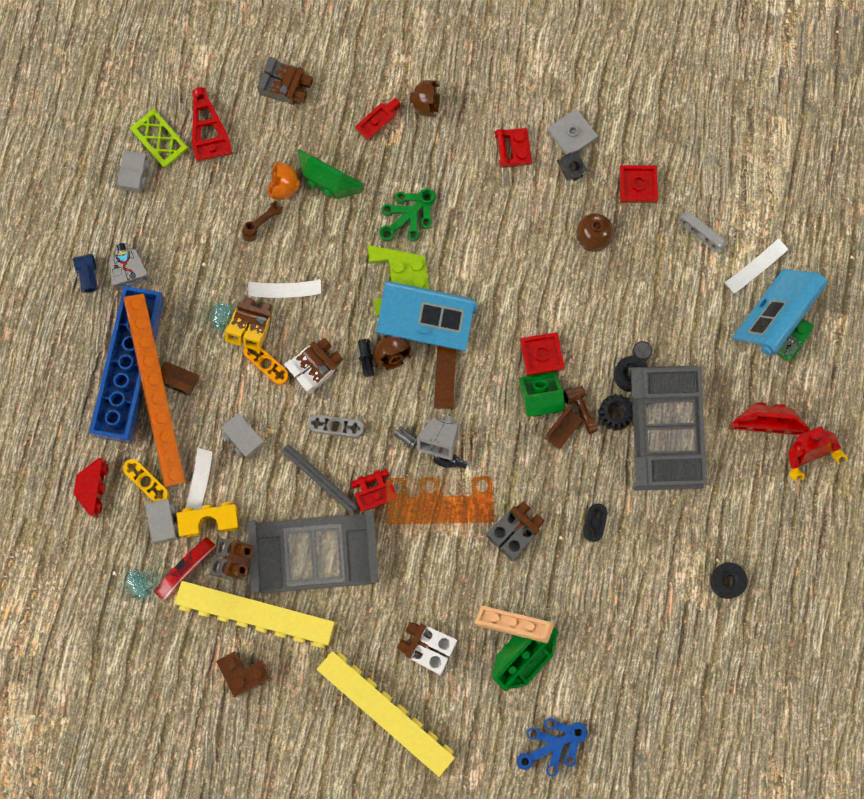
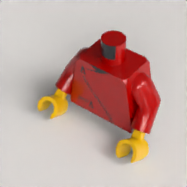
[788,426,847,483]

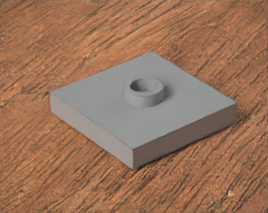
[547,108,598,155]

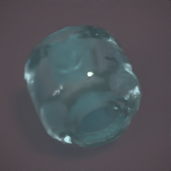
[209,302,235,331]
[124,569,153,600]

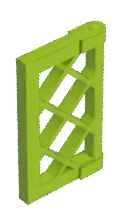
[130,108,189,169]

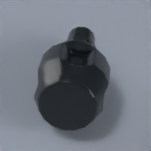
[433,454,468,469]

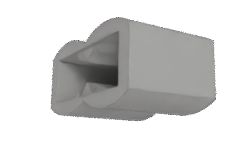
[117,150,151,193]

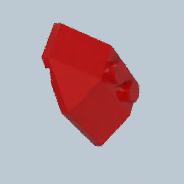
[729,402,810,435]

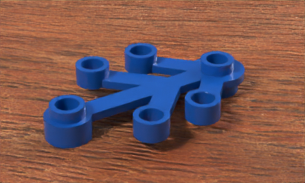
[516,718,588,777]

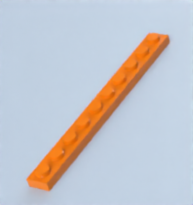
[124,294,185,487]

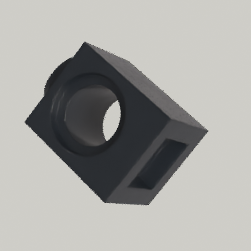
[556,151,587,181]

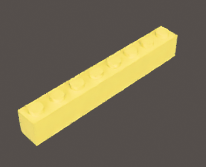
[175,581,336,649]
[316,651,455,777]

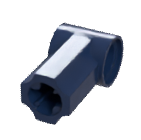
[73,254,98,293]

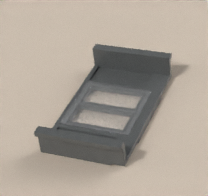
[628,365,707,491]
[247,511,379,594]

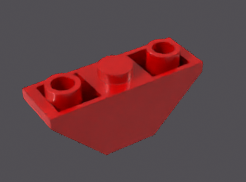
[73,458,109,519]

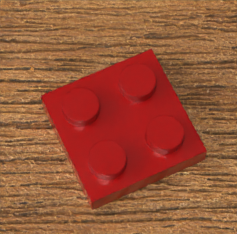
[619,165,658,203]
[520,332,565,376]

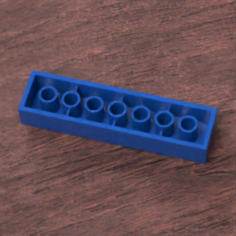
[89,286,165,444]

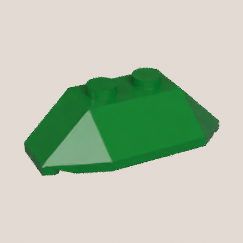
[297,149,364,199]
[491,618,559,691]

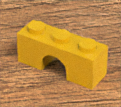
[177,502,240,539]

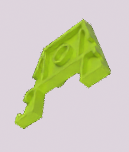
[367,245,429,317]

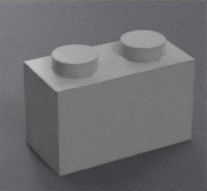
[221,413,265,460]
[145,499,179,545]

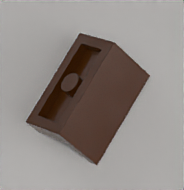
[161,361,199,396]
[544,405,583,450]

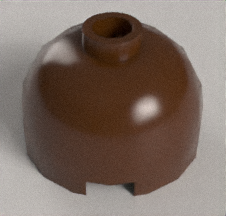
[410,80,440,117]
[576,213,613,252]
[374,335,413,370]

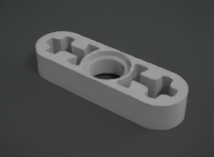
[678,211,727,253]
[308,415,364,438]

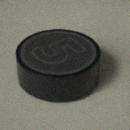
[632,341,652,361]

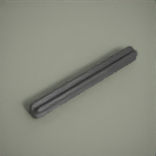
[282,445,358,514]

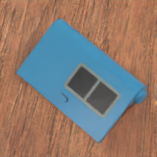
[732,269,828,356]
[376,280,477,352]

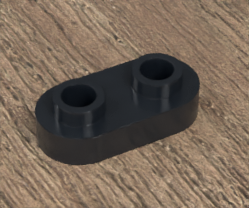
[583,503,608,543]

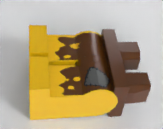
[224,297,272,352]

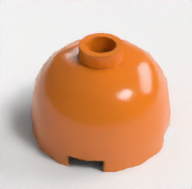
[268,162,300,200]

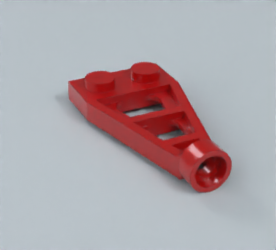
[192,87,233,162]

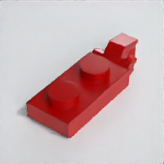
[355,97,401,141]

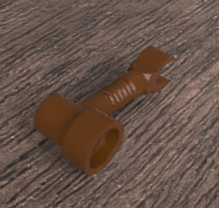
[242,201,283,242]
[563,385,598,434]

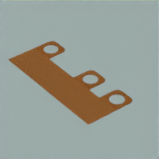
[386,476,494,524]

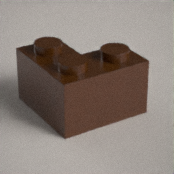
[216,652,272,698]

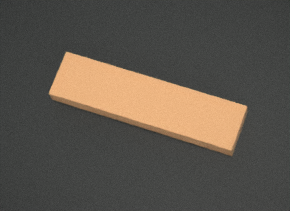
[475,605,554,643]

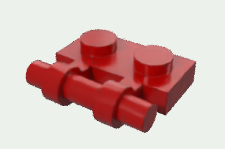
[351,469,398,513]

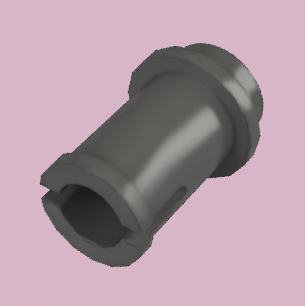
[394,426,417,449]

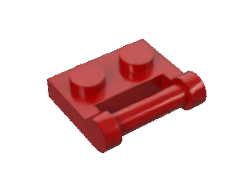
[494,128,532,168]

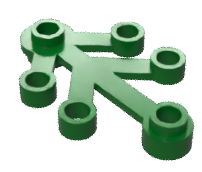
[379,188,436,242]

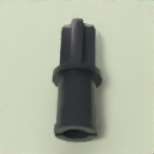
[358,339,374,377]

